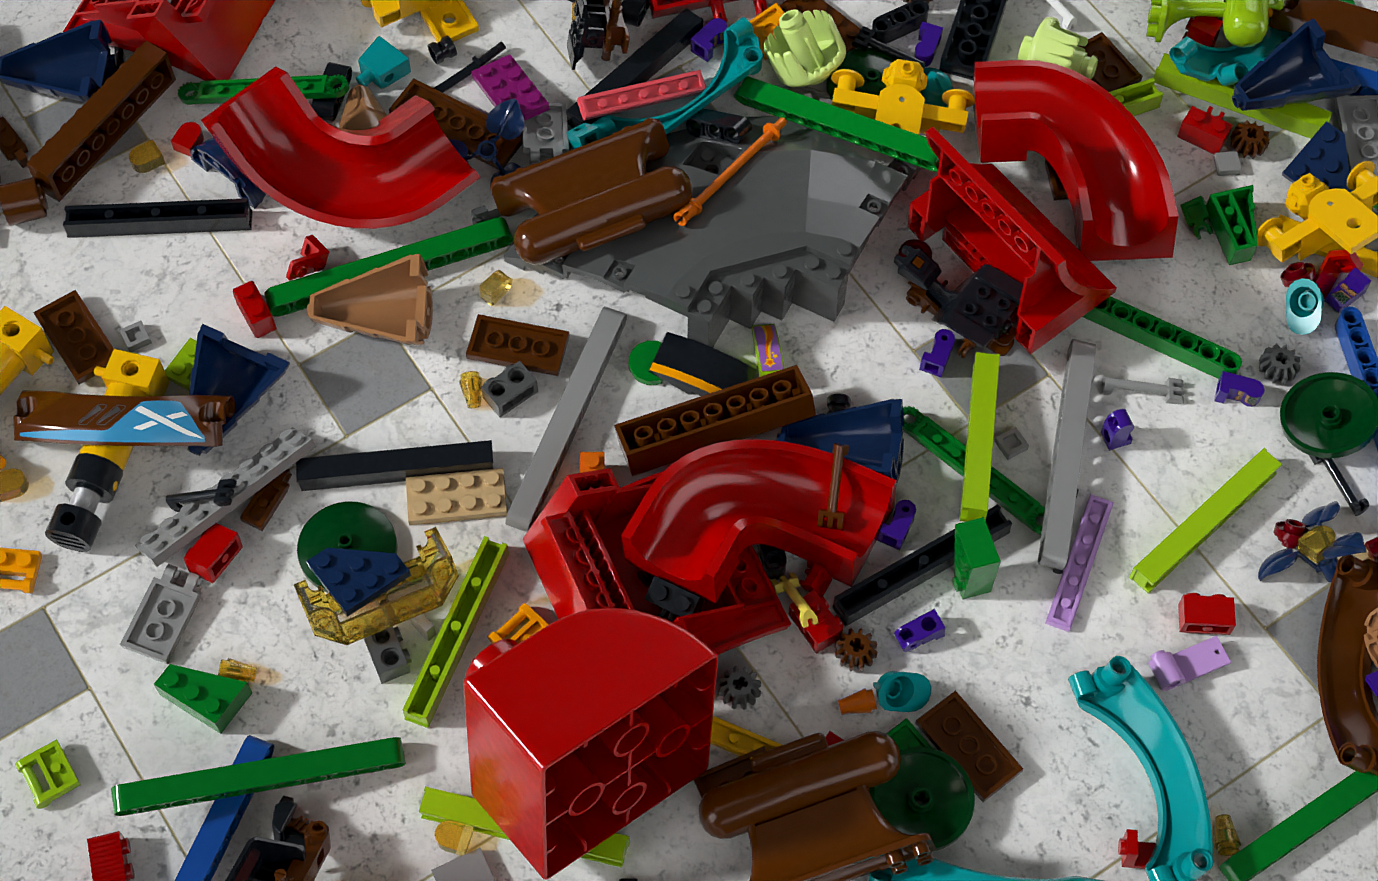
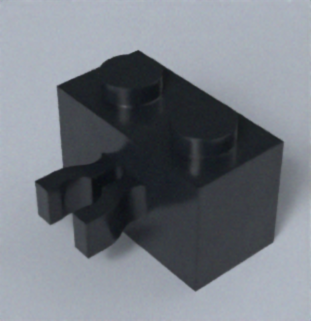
[644,576,706,622]

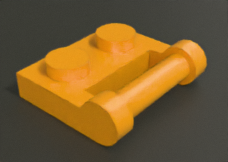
[0,548,42,594]
[487,603,549,644]

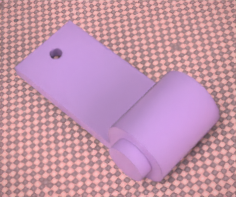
[1148,636,1231,691]

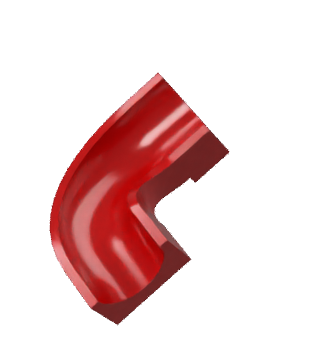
[973,60,1179,261]
[201,66,481,229]
[621,439,897,603]

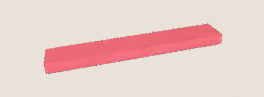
[577,70,706,121]

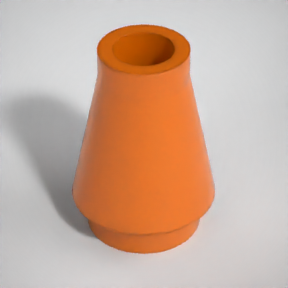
[838,688,877,715]

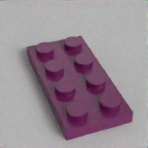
[471,55,550,121]

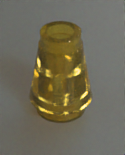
[459,371,482,408]
[218,658,257,682]
[1214,814,1241,856]

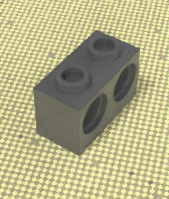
[481,361,538,417]
[361,620,412,684]

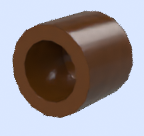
[0,177,48,226]

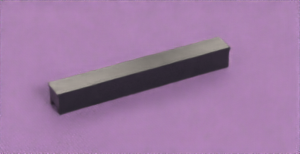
[566,8,703,128]
[63,198,253,238]
[296,440,494,491]
[832,504,1012,627]

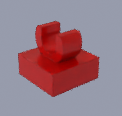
[799,564,832,596]

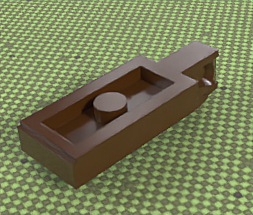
[0,116,29,168]
[240,469,292,531]

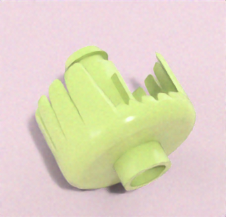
[764,9,846,87]
[1018,17,1098,79]

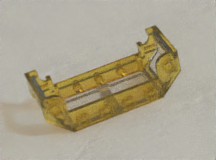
[294,527,459,645]

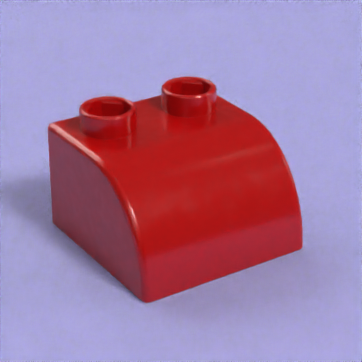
[463,608,718,880]

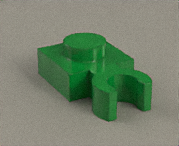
[1180,196,1213,239]

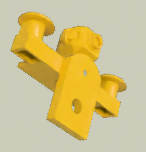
[361,0,479,43]
[831,59,975,135]
[1257,161,1378,263]

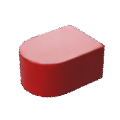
[171,122,204,157]

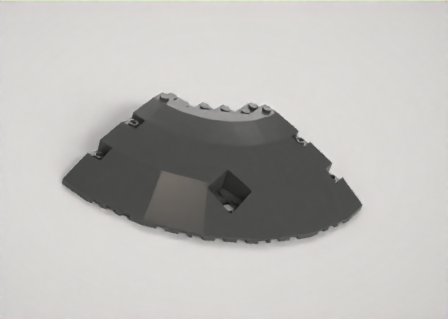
[504,116,921,348]

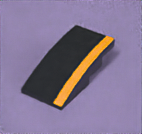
[648,332,757,396]

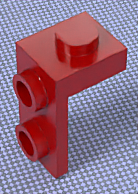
[286,235,330,281]
[1313,249,1363,299]
[1118,829,1156,869]

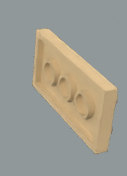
[406,468,507,526]

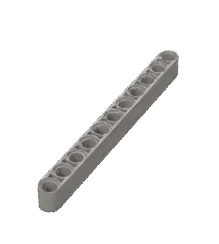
[505,306,627,532]
[1038,339,1096,570]

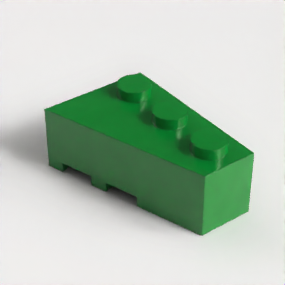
[1206,185,1258,266]
[953,517,1001,599]
[154,664,252,734]

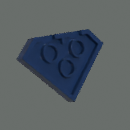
[1282,121,1352,192]
[306,548,411,617]

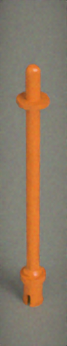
[674,117,787,226]

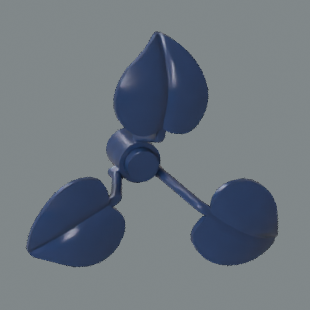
[449,99,525,186]
[1258,501,1367,582]

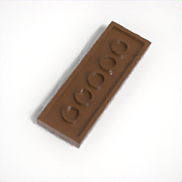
[389,78,523,170]

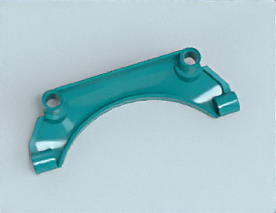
[1169,9,1293,87]
[591,17,763,138]

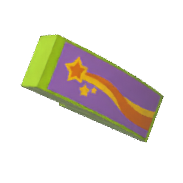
[751,324,784,377]

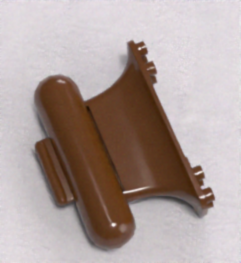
[490,118,692,265]
[699,731,935,881]

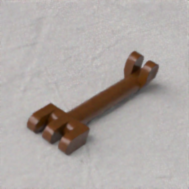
[817,443,849,530]

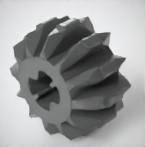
[1259,343,1301,385]
[718,665,761,710]

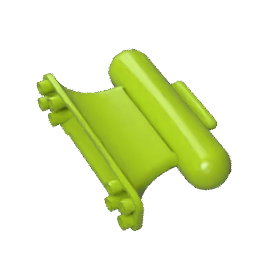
[1146,0,1284,48]

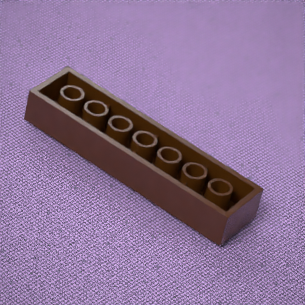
[26,41,176,202]
[614,365,816,476]

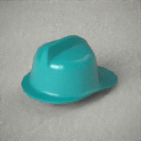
[920,67,954,107]
[1286,278,1324,335]
[873,671,931,712]

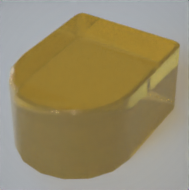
[129,140,165,173]
[480,270,512,306]
[0,468,29,502]
[1298,526,1335,563]
[434,821,475,856]

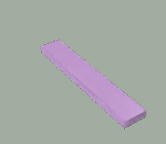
[1045,494,1114,632]

